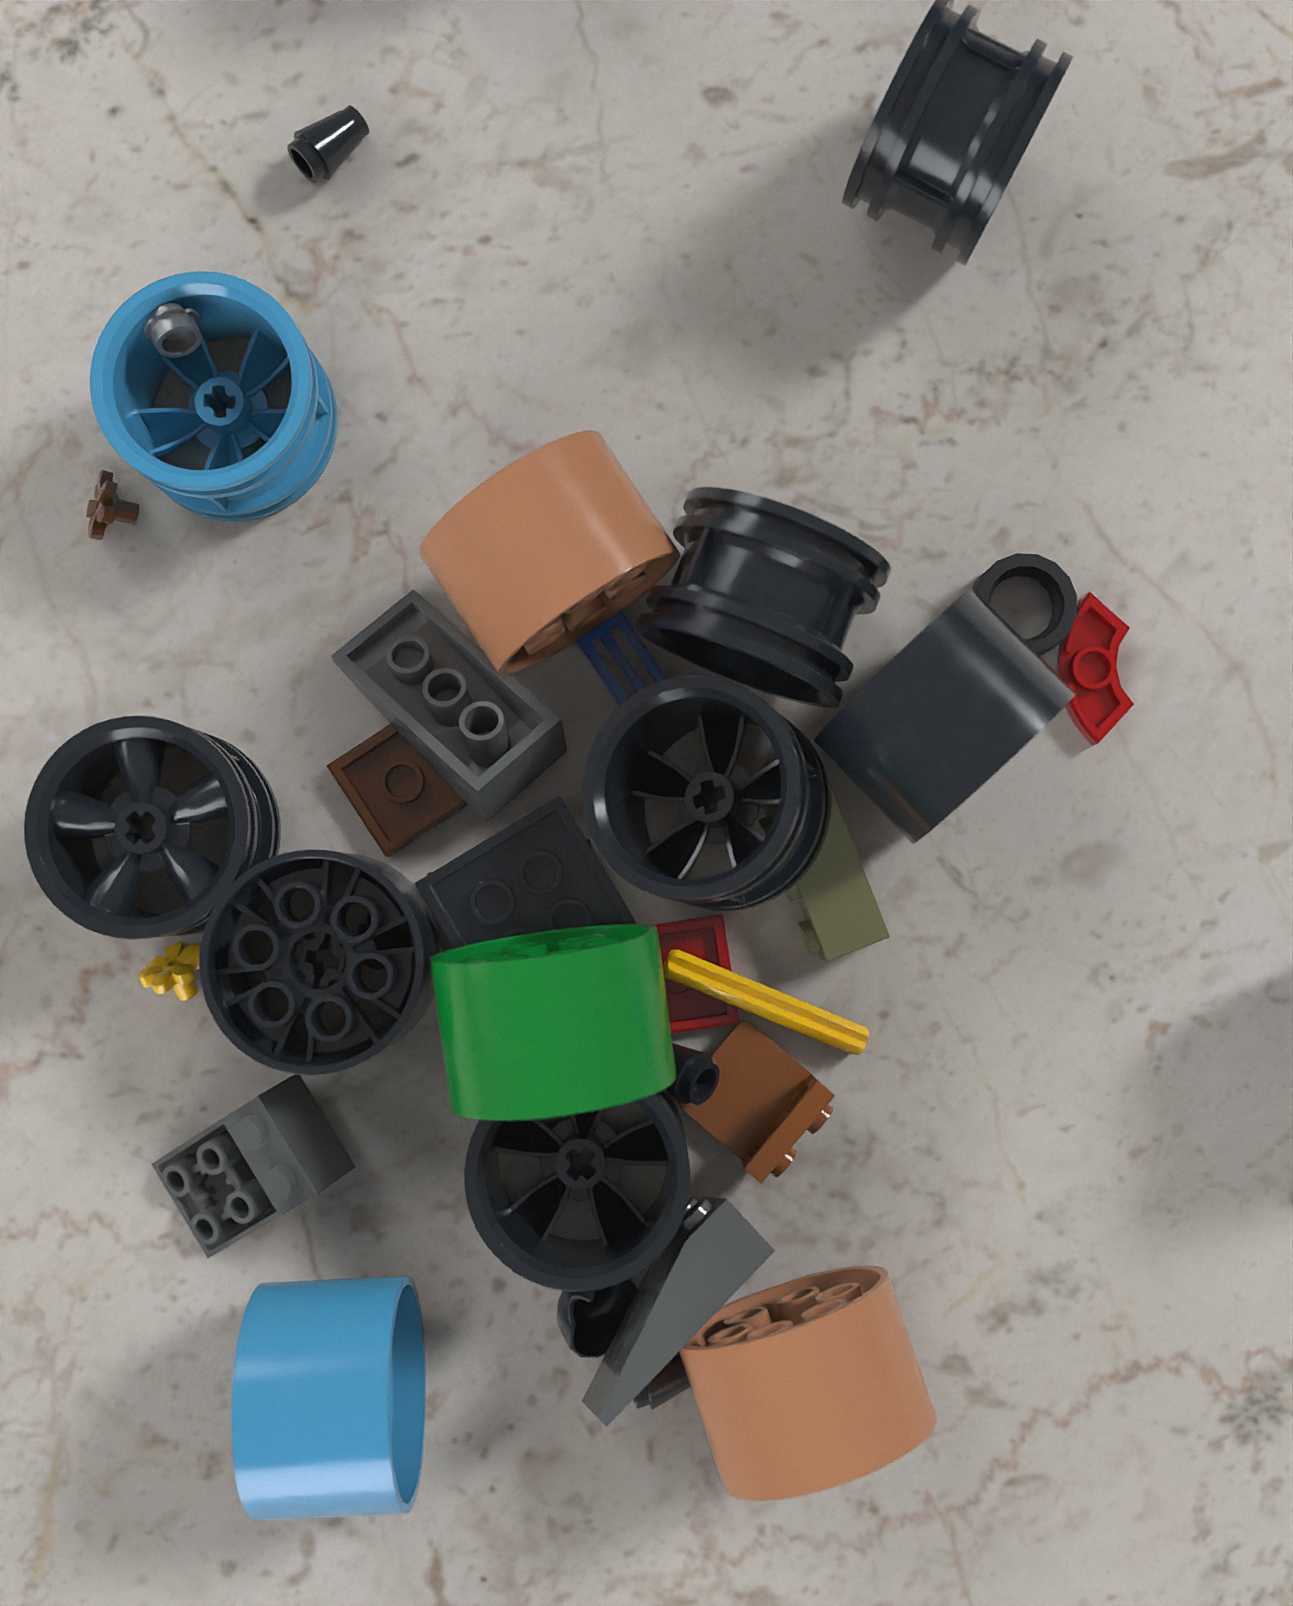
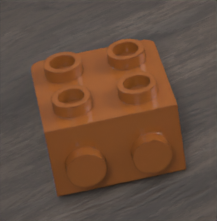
[678,1020,835,1184]

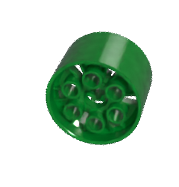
[430,924,676,1120]

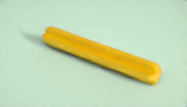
[663,950,869,1055]

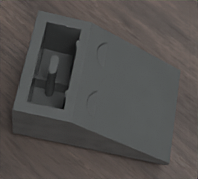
[151,1074,355,1258]

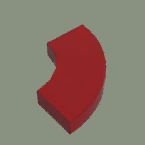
[1057,591,1134,746]

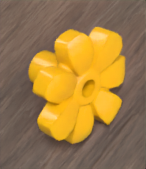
[138,942,201,1001]

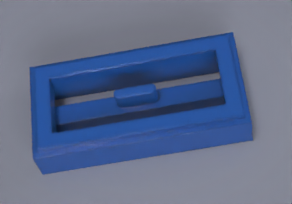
[576,610,667,706]

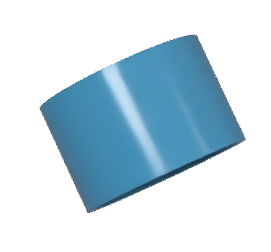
[231,1276,426,1521]

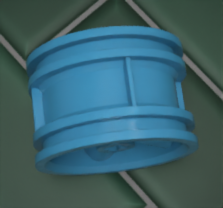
[90,271,338,522]

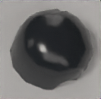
[557,1278,638,1358]

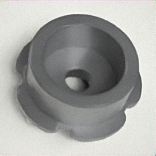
[144,303,202,358]

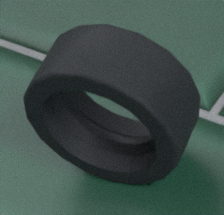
[972,553,1077,656]

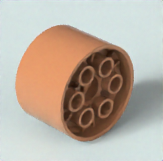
[419,431,681,676]
[679,1265,937,1501]

